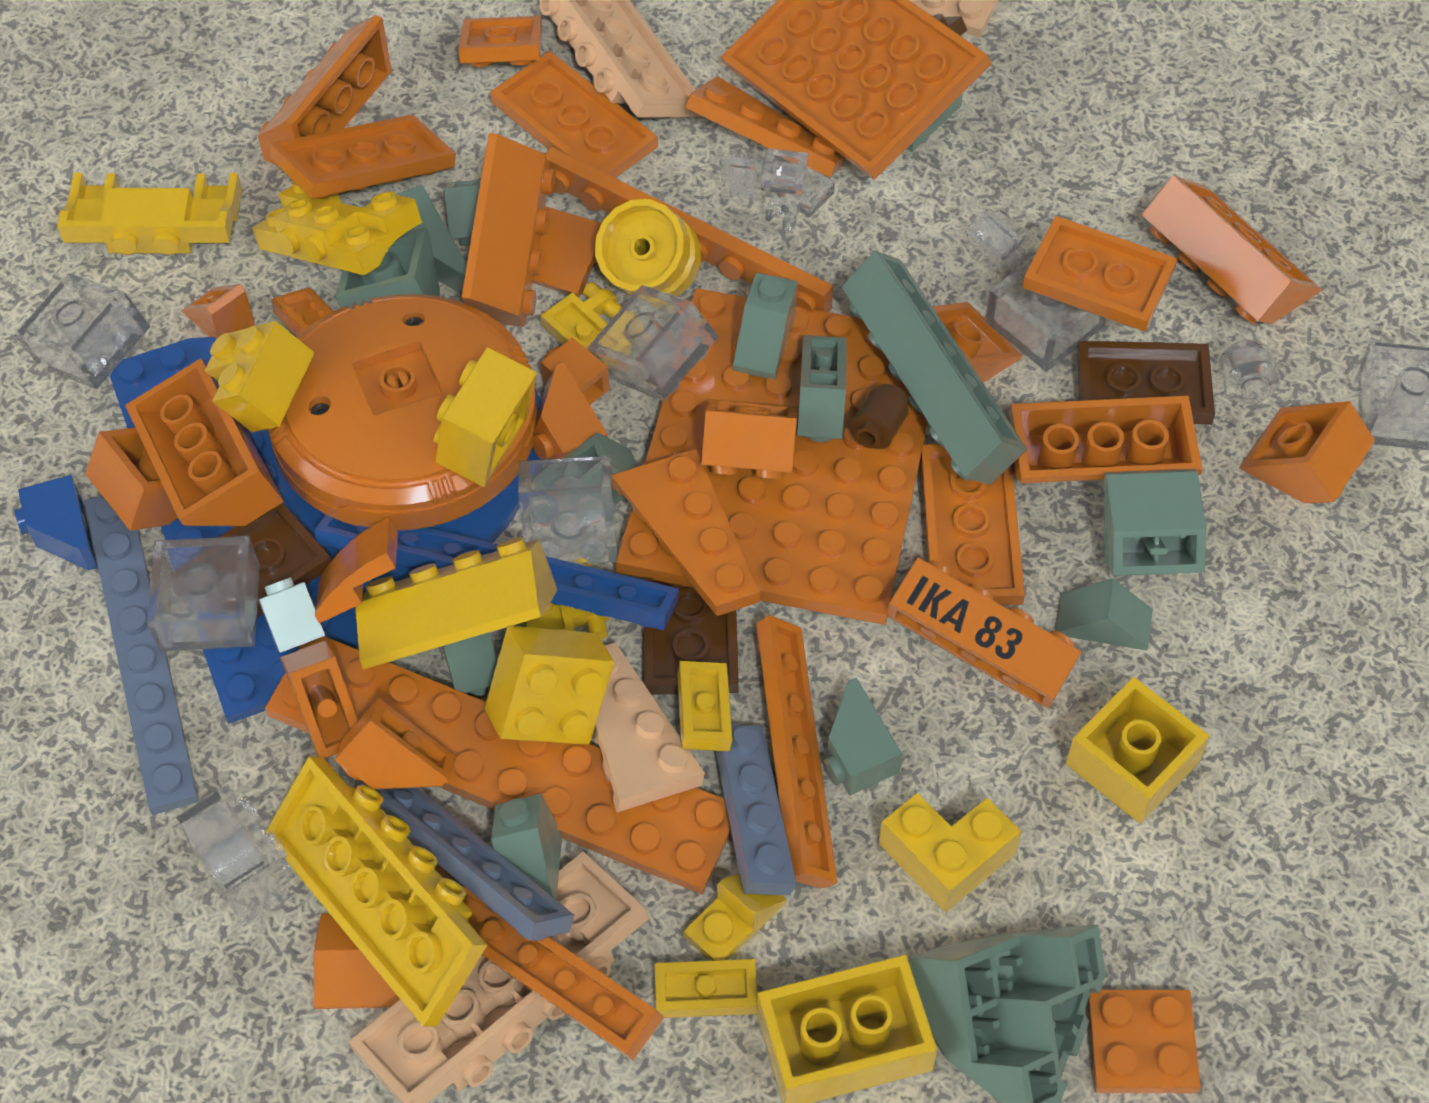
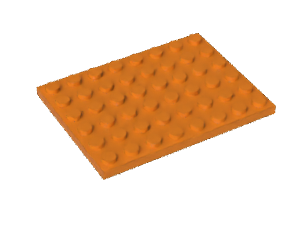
[616,288,928,625]

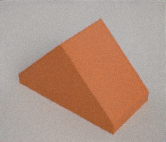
[181,284,255,339]

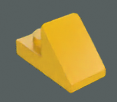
[683,873,787,961]

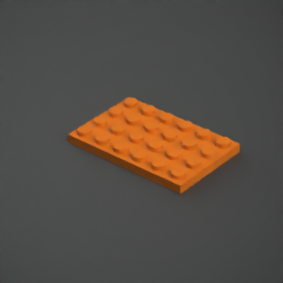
[721,0,992,180]

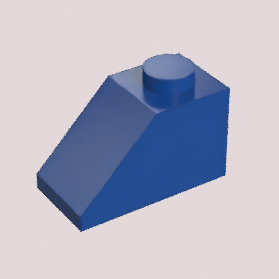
[14,475,98,570]

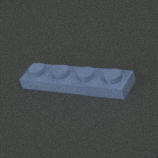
[716,724,796,895]

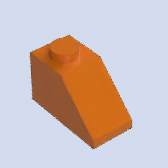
[533,362,608,469]
[280,641,358,759]
[335,699,455,789]

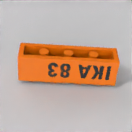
[887,557,1082,709]

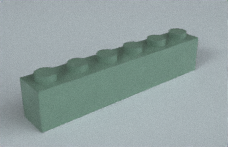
[841,250,1027,485]

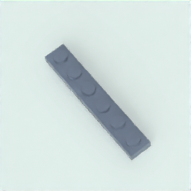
[354,780,574,941]

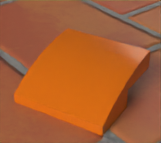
[533,206,602,298]
[315,517,398,623]

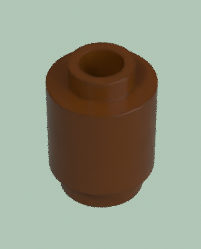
[851,384,909,449]

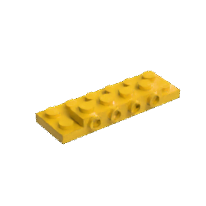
[264,756,487,1027]

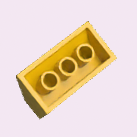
[355,537,558,670]

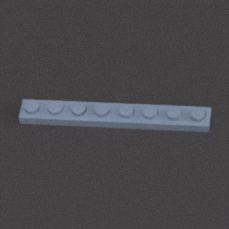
[84,496,199,815]

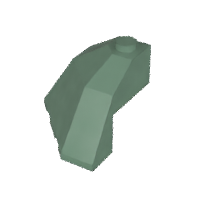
[909,925,1106,1103]

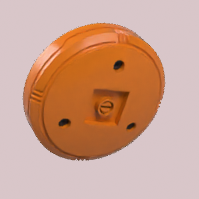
[268,294,537,530]

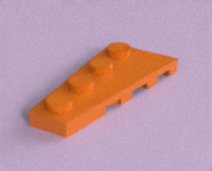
[685,76,845,178]

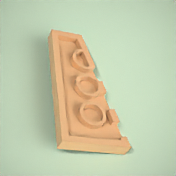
[593,642,705,812]

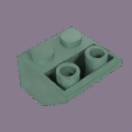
[1103,469,1206,576]

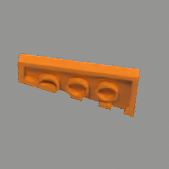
[611,449,760,616]

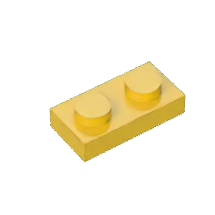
[677,661,732,751]
[655,959,757,1018]

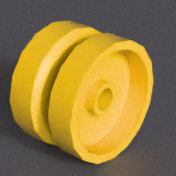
[595,199,701,302]

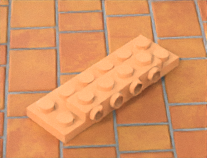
[539,0,701,118]
[348,851,649,1103]

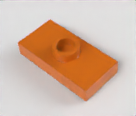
[271,287,334,337]

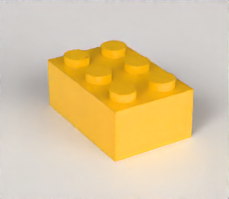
[757,955,937,1103]

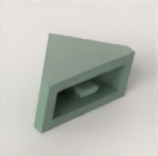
[1056,578,1153,651]

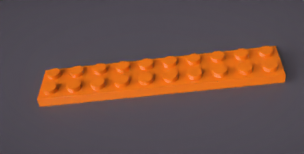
[265,636,731,895]

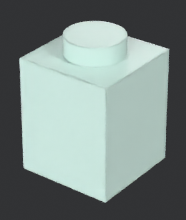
[258,577,325,653]

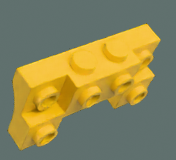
[57,172,242,255]
[252,181,422,275]

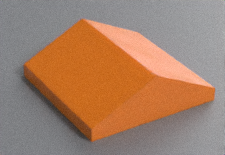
[933,302,1023,383]
[314,913,400,1009]

